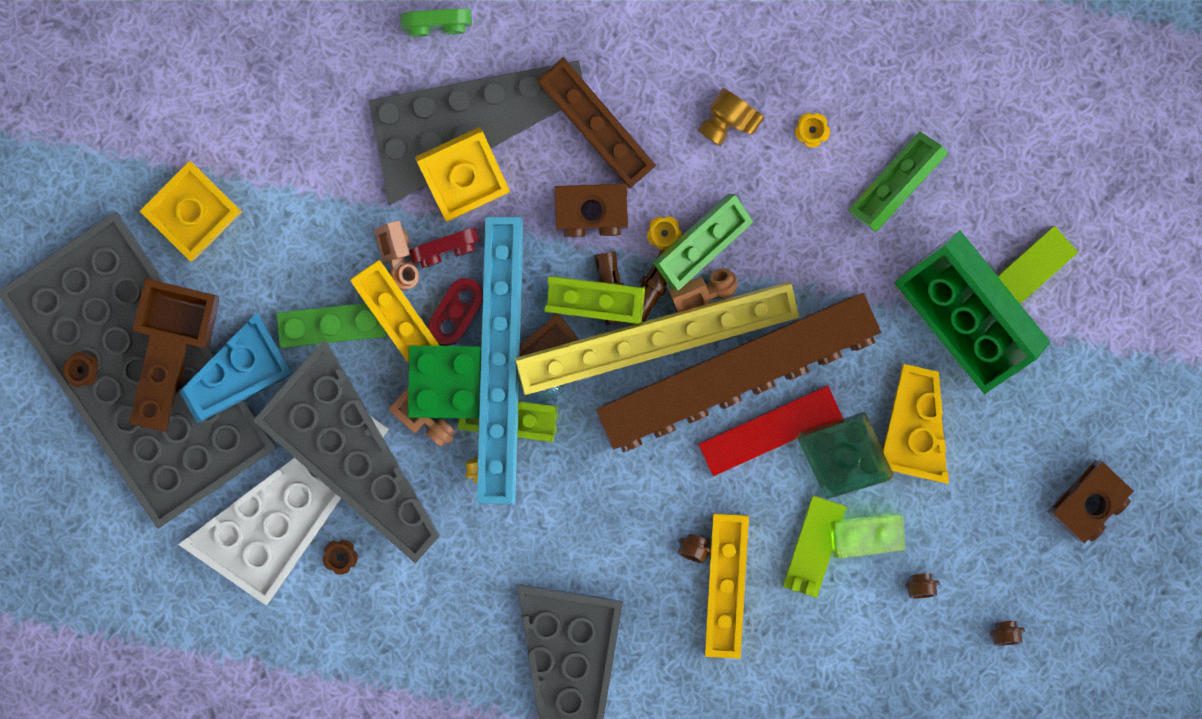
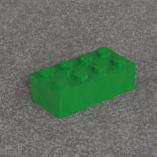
[894,230,1051,394]

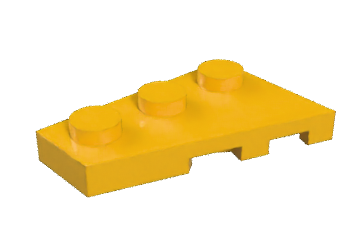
[878,364,949,484]

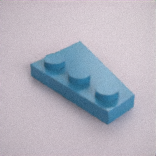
[179,312,292,424]

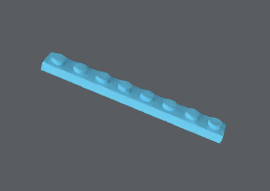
[477,217,523,504]

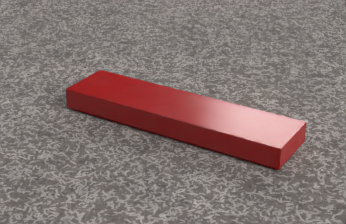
[698,385,843,477]

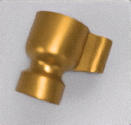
[697,87,765,147]

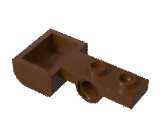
[129,278,219,432]

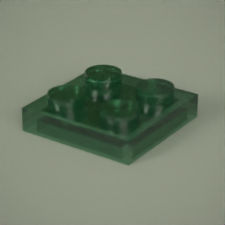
[797,412,893,499]

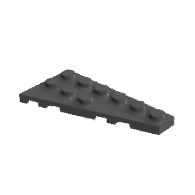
[369,60,583,206]
[253,339,440,564]

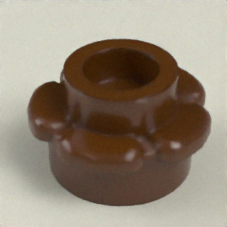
[63,352,99,387]
[677,534,711,564]
[323,539,358,575]
[905,573,940,599]
[990,621,1025,646]

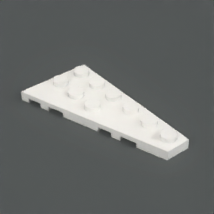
[178,415,390,605]

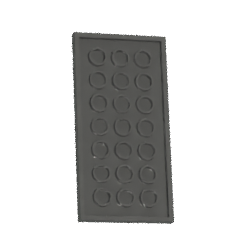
[0,212,278,529]

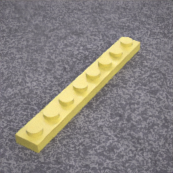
[514,282,800,395]

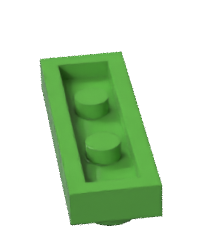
[848,131,948,233]
[653,193,754,291]
[276,303,387,348]

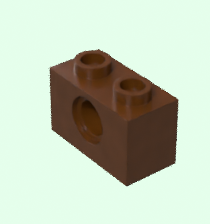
[555,183,628,237]
[1047,460,1134,543]

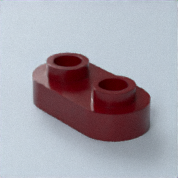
[409,227,480,269]
[429,278,483,345]

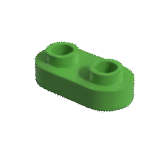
[400,9,472,37]

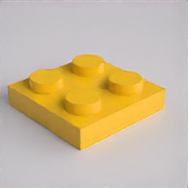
[415,127,510,222]
[139,160,243,262]

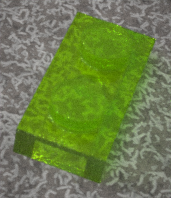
[831,513,906,558]

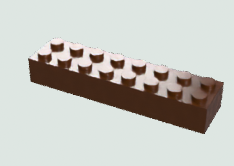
[596,293,882,453]

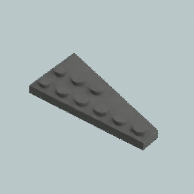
[517,584,623,719]

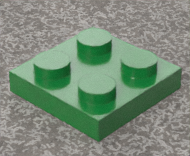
[407,345,481,418]

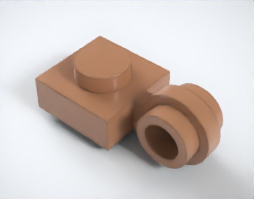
[374,220,419,291]
[669,268,738,312]
[388,388,456,447]

